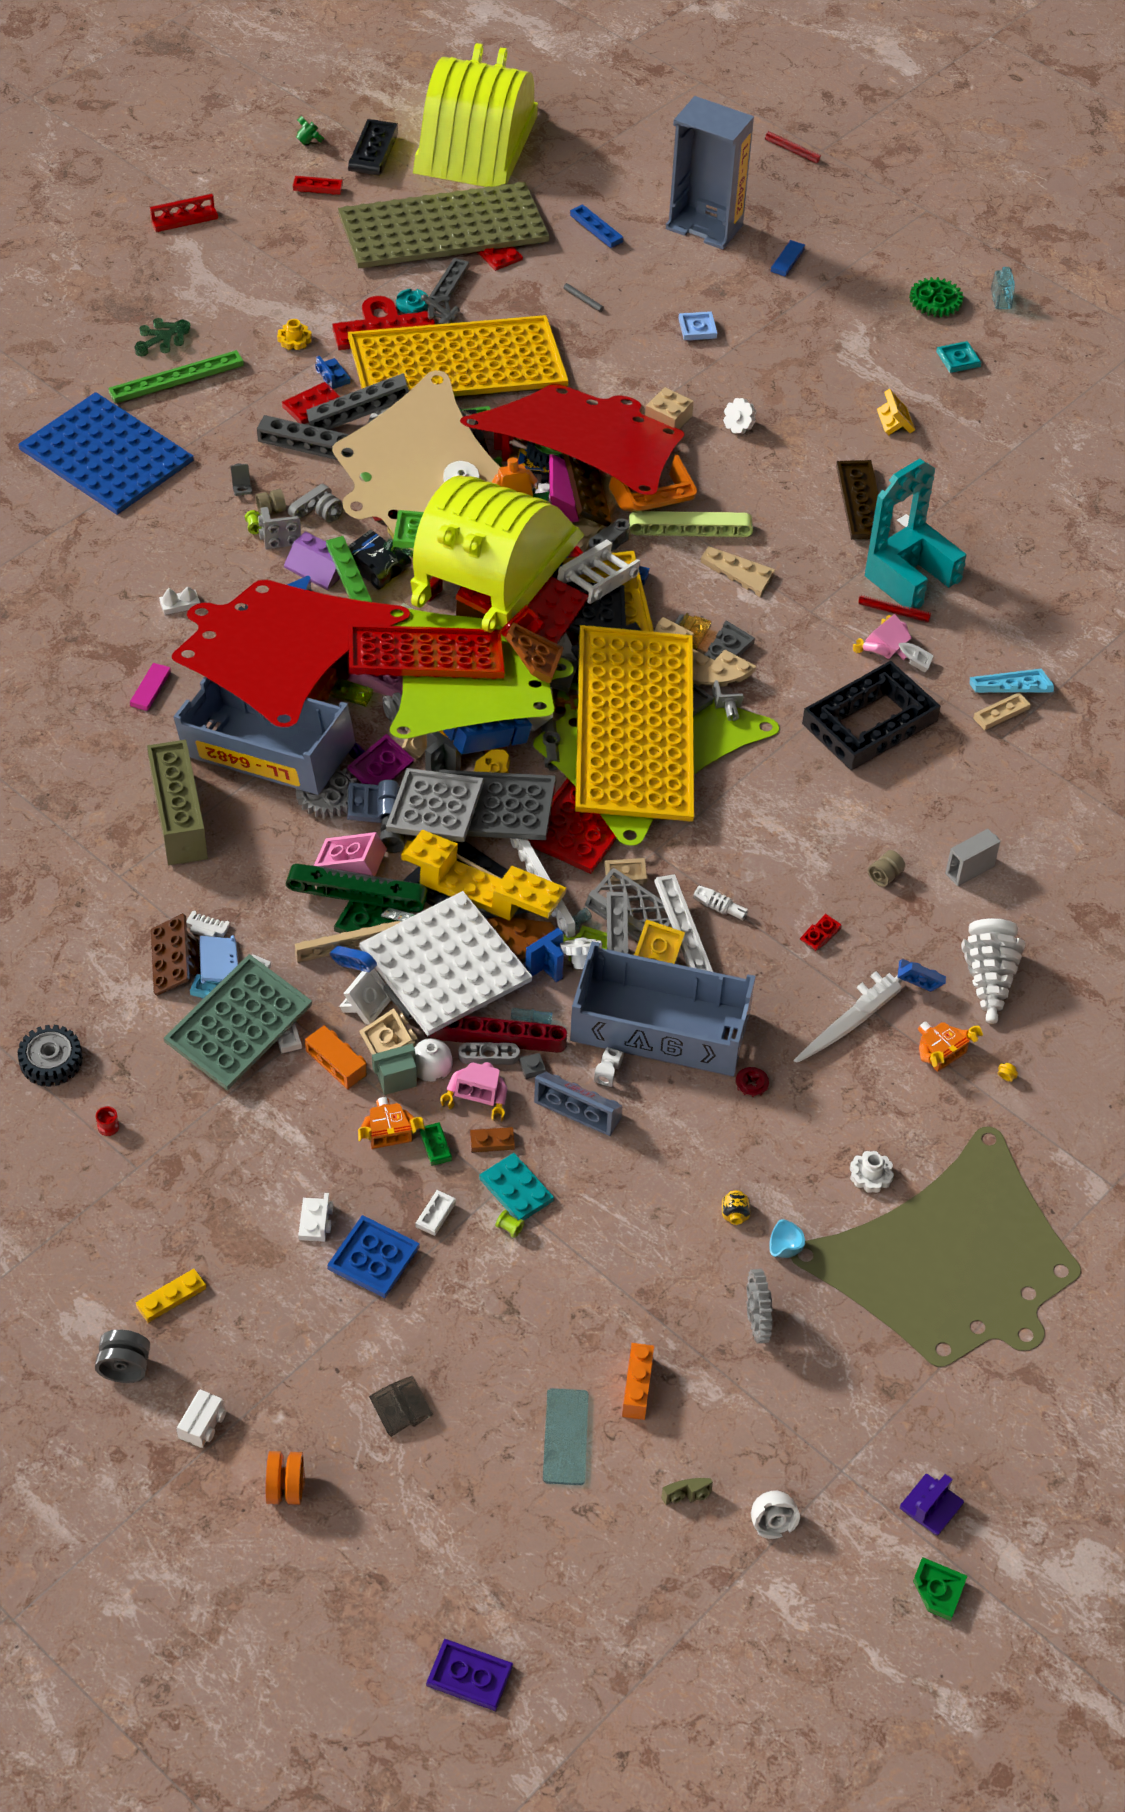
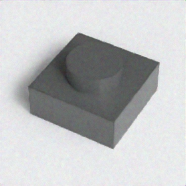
[519,1053,546,1079]

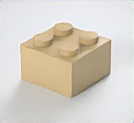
[645,387,694,434]

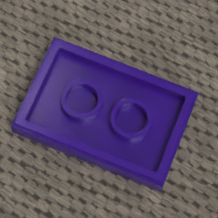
[426,1638,513,1711]

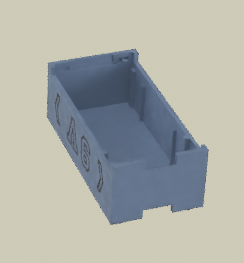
[570,941,756,1077]

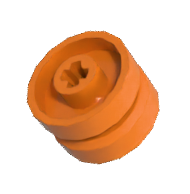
[265,1451,305,1505]

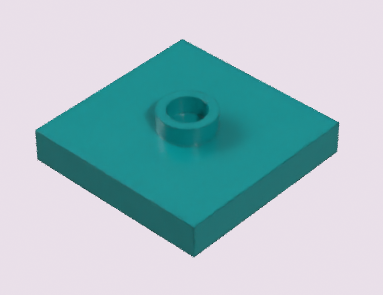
[936,341,981,373]

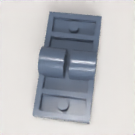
[347,780,400,823]

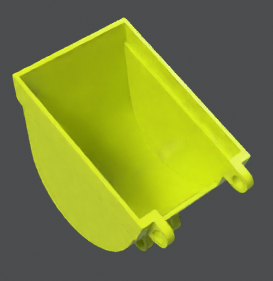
[413,43,538,187]
[410,475,584,633]

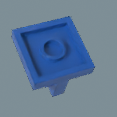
[526,928,564,982]

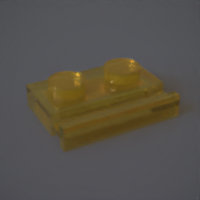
[679,613,711,650]

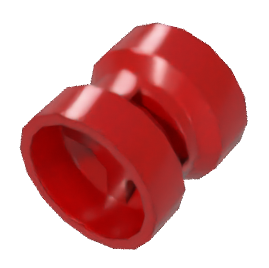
[95,1106,119,1136]

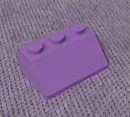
[284,531,340,590]

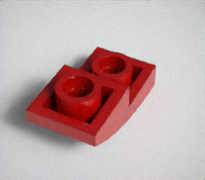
[800,913,842,951]

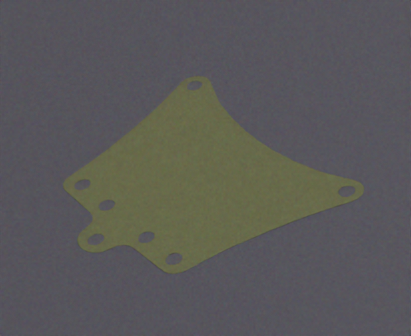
[791,1127,1081,1367]

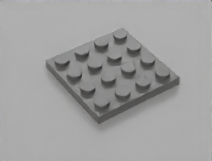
[386,768,484,842]

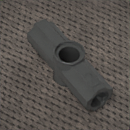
[541,718,560,771]

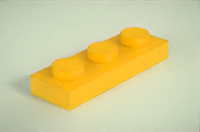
[135,1268,206,1323]

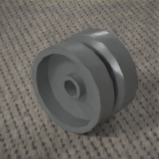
[95,1329,151,1383]

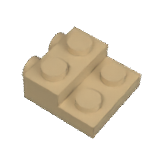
[359,1008,418,1054]

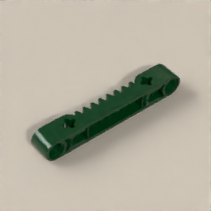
[285,864,428,912]

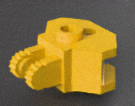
[474,750,510,773]

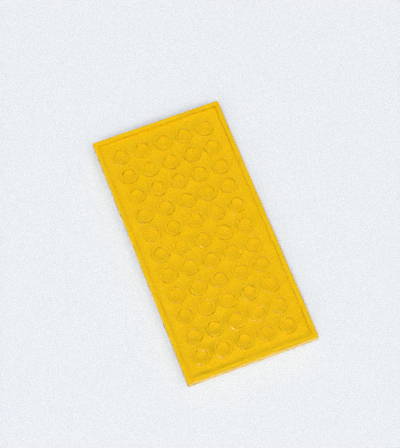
[348,315,568,396]
[575,625,694,822]

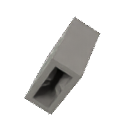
[945,829,1001,886]

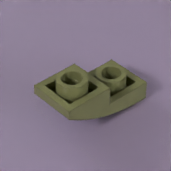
[661,1478,713,1505]

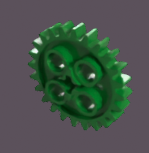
[909,277,964,318]

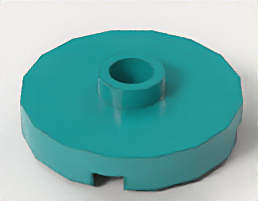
[396,289,429,314]

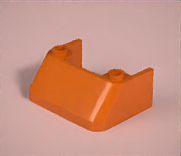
[609,455,697,512]

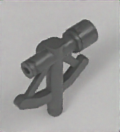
[421,294,460,325]

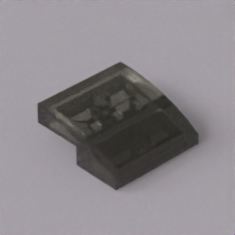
[369,1376,434,1437]

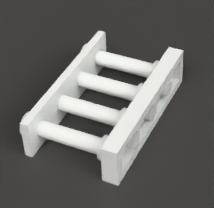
[557,539,640,604]

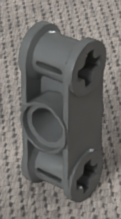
[589,519,630,552]

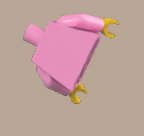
[853,614,911,660]
[440,1062,507,1122]

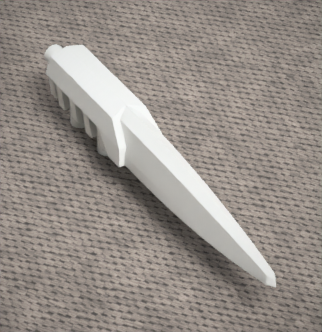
[793,971,904,1062]

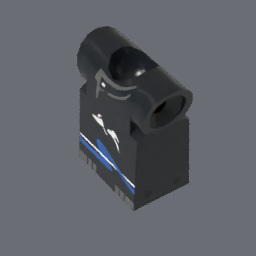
[348,529,412,590]

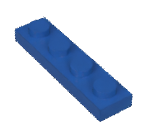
[570,204,623,248]

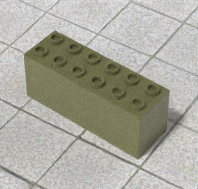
[147,739,208,866]

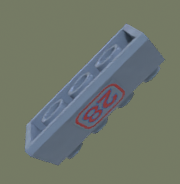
[534,1072,623,1136]

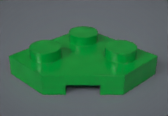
[913,1557,967,1621]

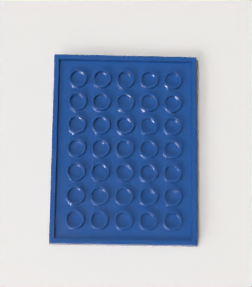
[18,392,194,515]

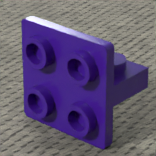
[900,1474,964,1536]

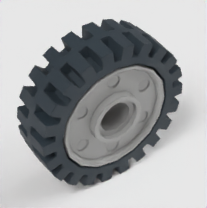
[17,1025,83,1087]

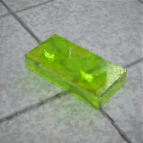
[331,678,373,707]

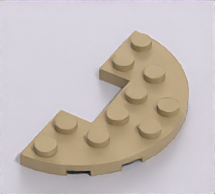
[654,617,756,688]

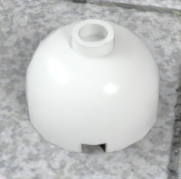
[414,1038,453,1082]
[751,1490,800,1539]

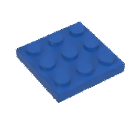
[327,1215,420,1298]

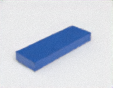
[771,240,805,277]

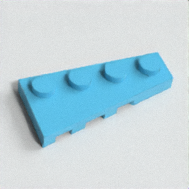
[969,669,1054,693]

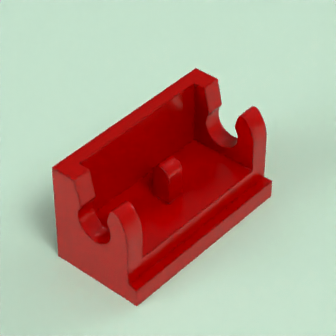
[499,605,545,645]

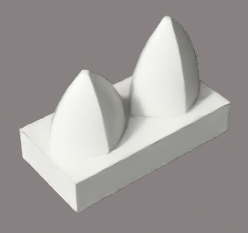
[159,587,200,615]

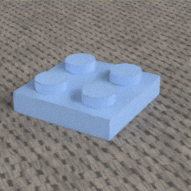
[679,311,717,341]

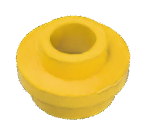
[998,1063,1018,1082]

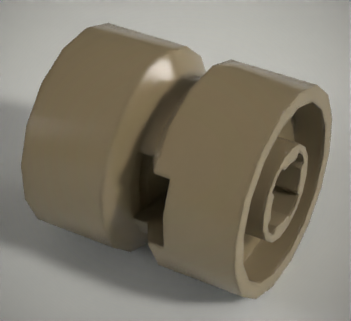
[255,489,286,515]
[868,850,906,887]

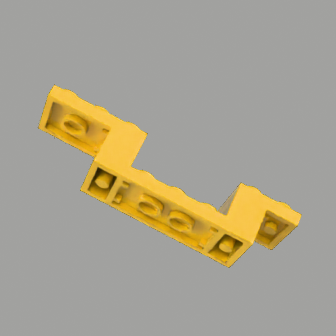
[403,829,567,921]

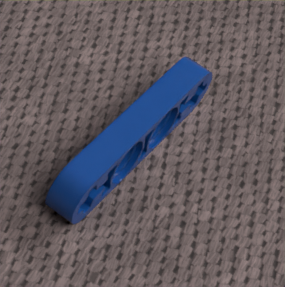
[330,946,377,973]

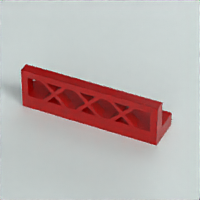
[150,194,218,232]

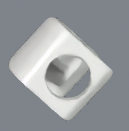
[594,1047,624,1088]

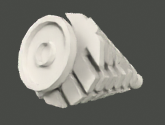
[961,918,1025,1024]

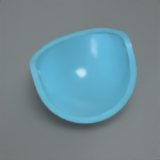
[770,1219,805,1258]

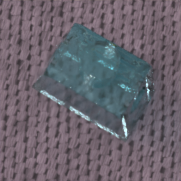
[991,267,1015,309]

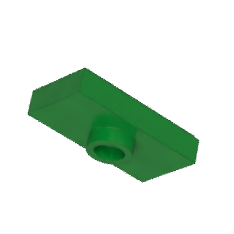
[419,1122,452,1166]

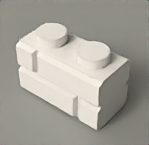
[176,1389,226,1448]

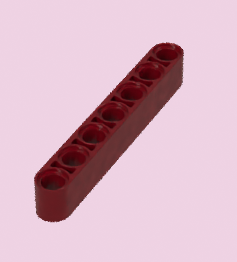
[424,1016,567,1053]

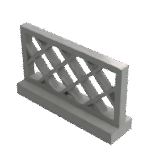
[585,868,671,942]

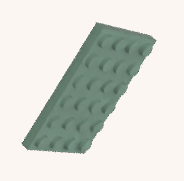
[164,954,312,1091]

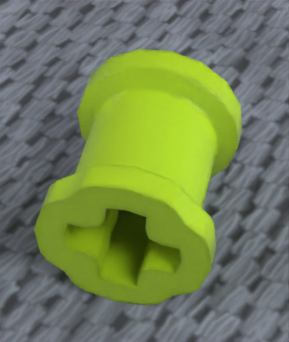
[245,510,262,534]
[495,1210,524,1238]

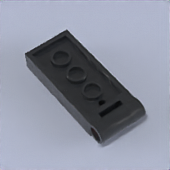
[348,119,398,176]

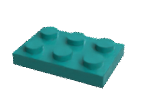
[479,1153,554,1221]

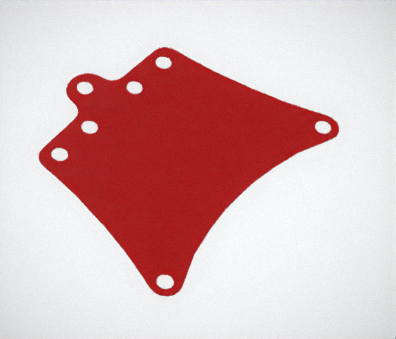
[460,384,685,495]
[172,579,410,727]

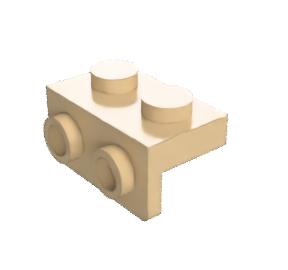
[605,858,648,886]

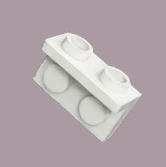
[298,1193,333,1242]

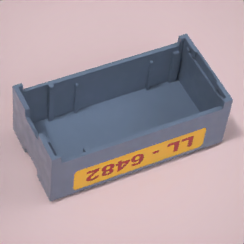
[666,96,754,250]
[173,677,356,795]

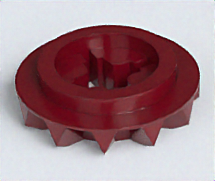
[735,1067,769,1097]

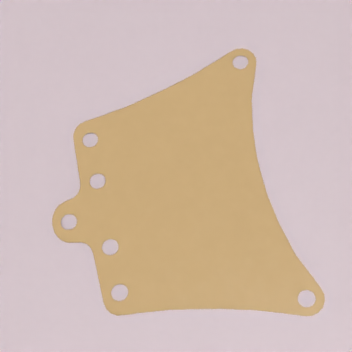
[332,370,500,552]

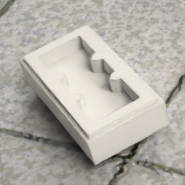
[416,1190,456,1236]

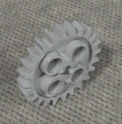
[296,766,357,819]
[746,1269,773,1344]

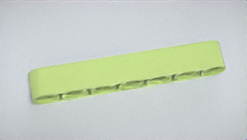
[629,511,753,537]

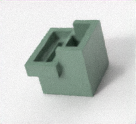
[372,1043,417,1095]

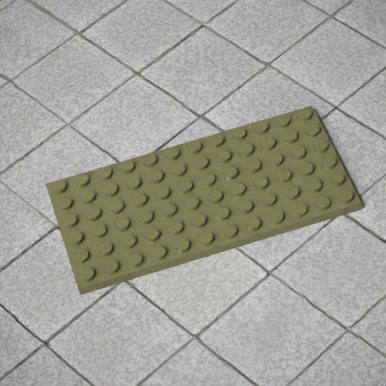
[338,182,549,269]

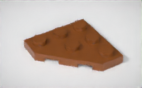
[506,622,564,684]
[486,917,556,964]

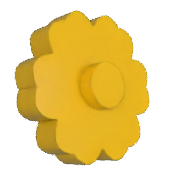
[277,319,312,350]

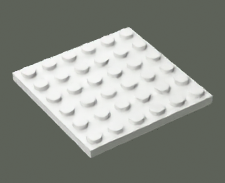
[359,891,532,1036]

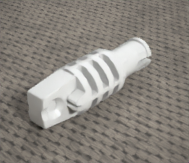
[693,886,748,921]

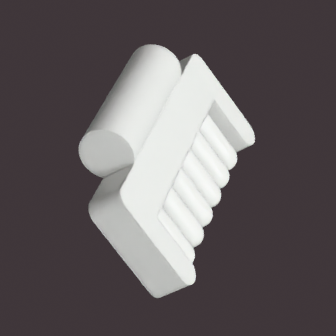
[186,911,230,937]

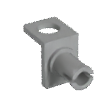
[712,680,744,721]

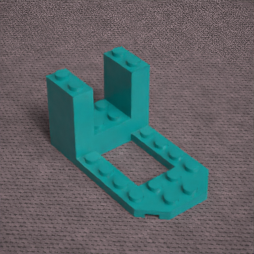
[864,458,967,610]

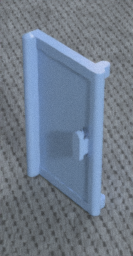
[199,935,238,984]

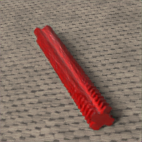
[765,131,821,164]
[858,595,931,623]

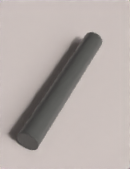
[563,283,604,312]

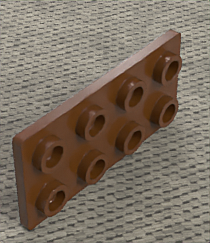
[151,913,201,996]

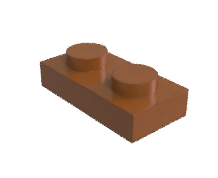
[470,1127,515,1153]

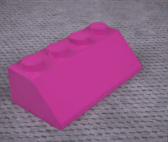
[549,454,579,523]

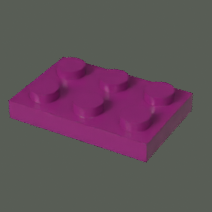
[347,734,415,785]

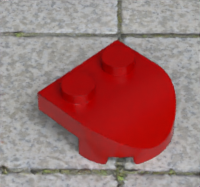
[494,432,513,461]

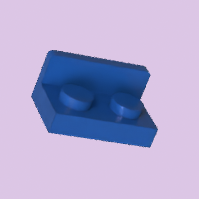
[315,356,350,389]
[897,959,946,992]

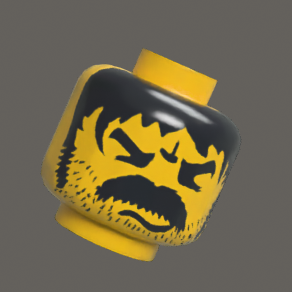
[722,1190,751,1225]

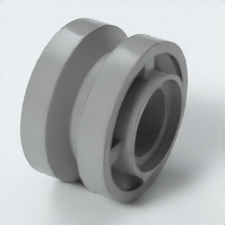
[315,493,343,522]
[383,692,402,722]

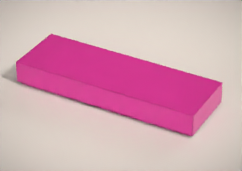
[130,663,171,711]

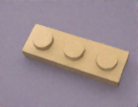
[973,692,1031,730]

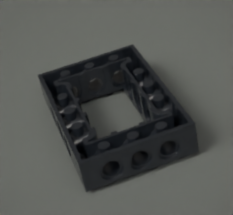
[802,660,941,771]

